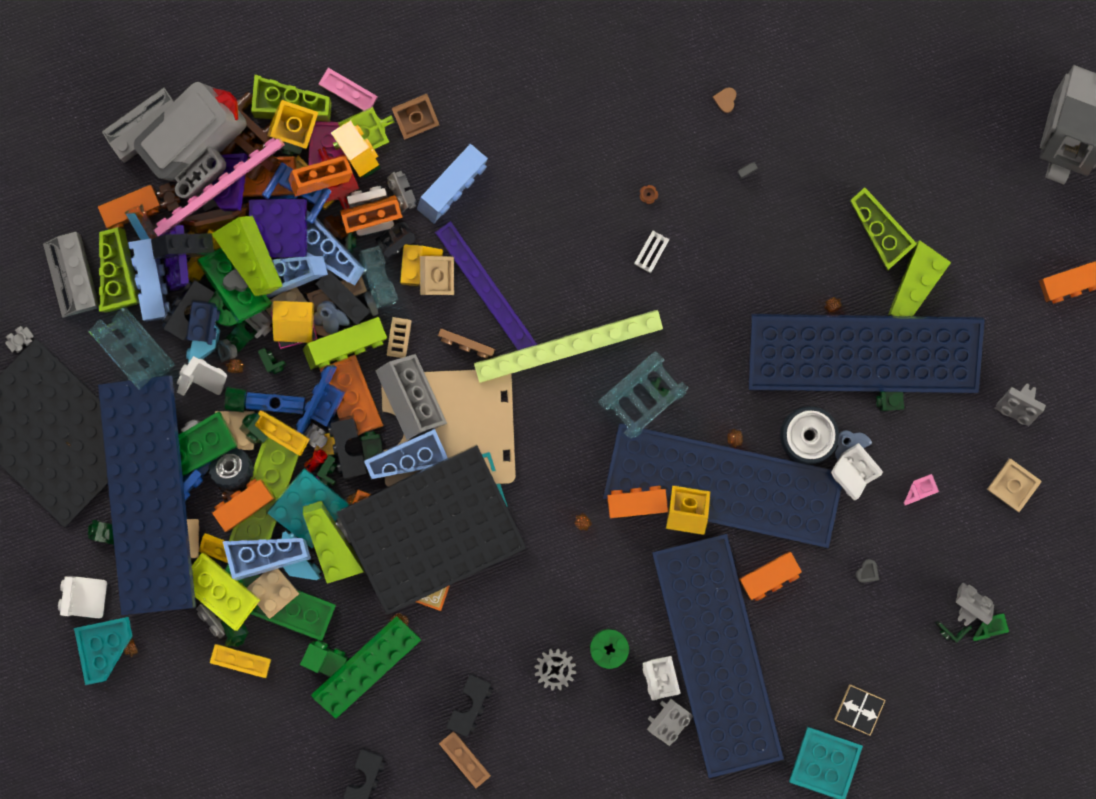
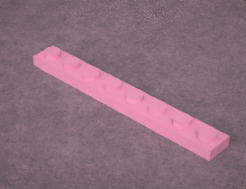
[154,138,285,236]

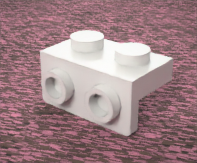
[643,656,680,701]

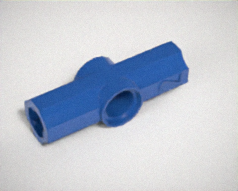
[246,392,305,414]

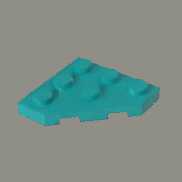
[74,617,133,685]

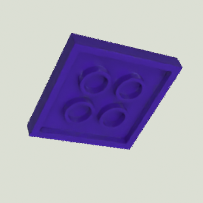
[249,199,307,258]
[164,225,189,291]

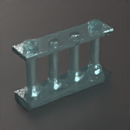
[89,307,175,390]
[598,351,688,438]

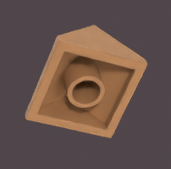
[392,94,439,140]

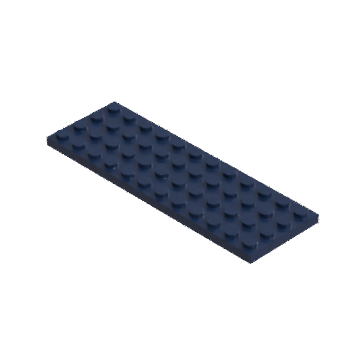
[748,314,985,393]
[98,375,196,615]
[603,423,842,548]
[652,534,784,778]

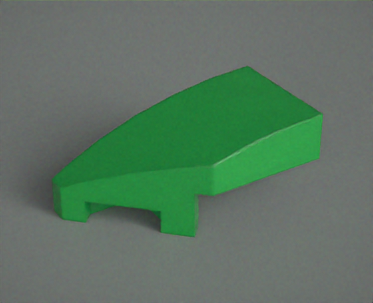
[973,613,1009,641]

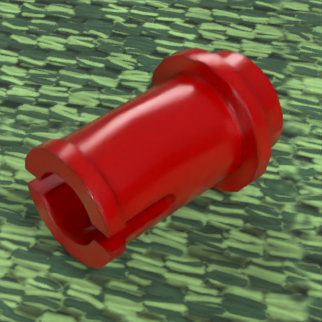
[304,449,327,472]

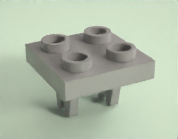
[995,384,1046,426]
[956,583,994,626]
[647,699,693,746]

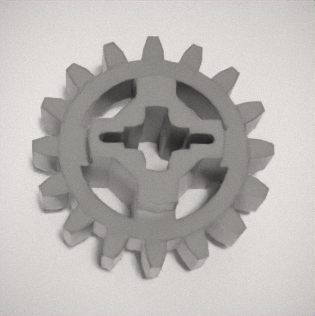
[535,648,576,691]

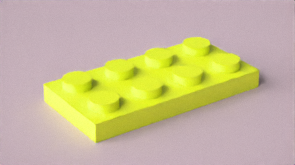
[192,553,260,631]

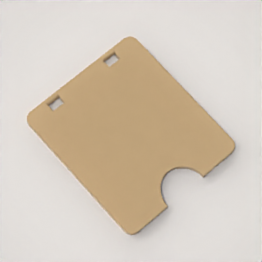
[382,370,515,486]

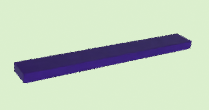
[435,221,537,350]

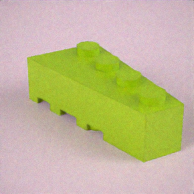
[251,75,332,122]
[850,188,917,270]
[212,216,283,296]
[99,227,140,313]
[888,240,951,316]
[303,317,387,370]
[303,501,364,584]

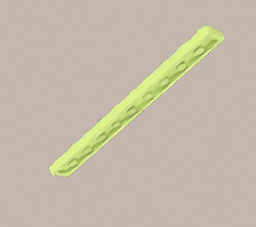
[474,310,663,383]

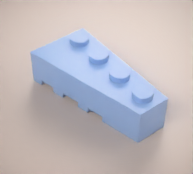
[417,144,488,224]
[307,211,365,285]
[128,239,171,322]
[266,256,328,298]
[364,429,448,479]
[223,538,311,580]

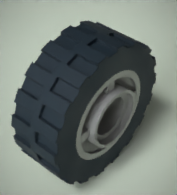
[209,447,254,492]

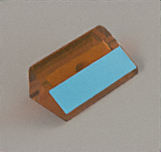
[125,204,159,240]

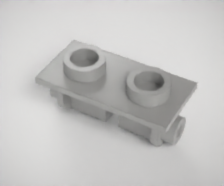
[387,171,417,213]
[196,604,225,639]

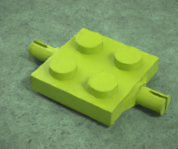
[333,107,395,150]

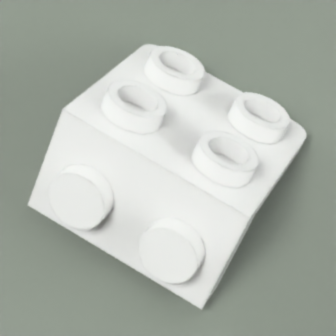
[347,186,394,236]
[177,356,227,396]
[831,443,883,500]
[58,576,107,618]

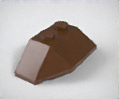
[179,203,249,234]

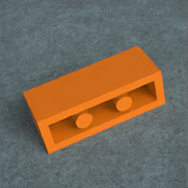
[288,156,353,197]
[98,185,163,230]
[340,195,402,233]
[1039,261,1096,304]
[212,479,275,532]
[607,486,668,518]
[739,552,802,601]

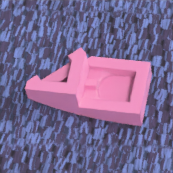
[904,474,939,505]

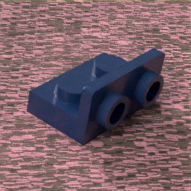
[186,301,220,345]

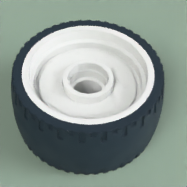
[780,406,839,464]

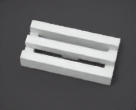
[634,231,669,273]

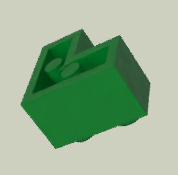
[300,640,348,677]

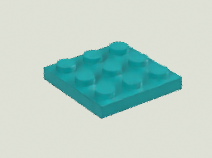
[267,468,349,548]
[789,727,863,799]

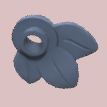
[314,301,350,334]
[835,430,872,460]

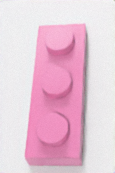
[319,68,378,111]

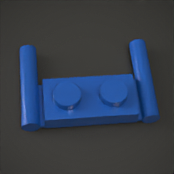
[262,162,332,224]

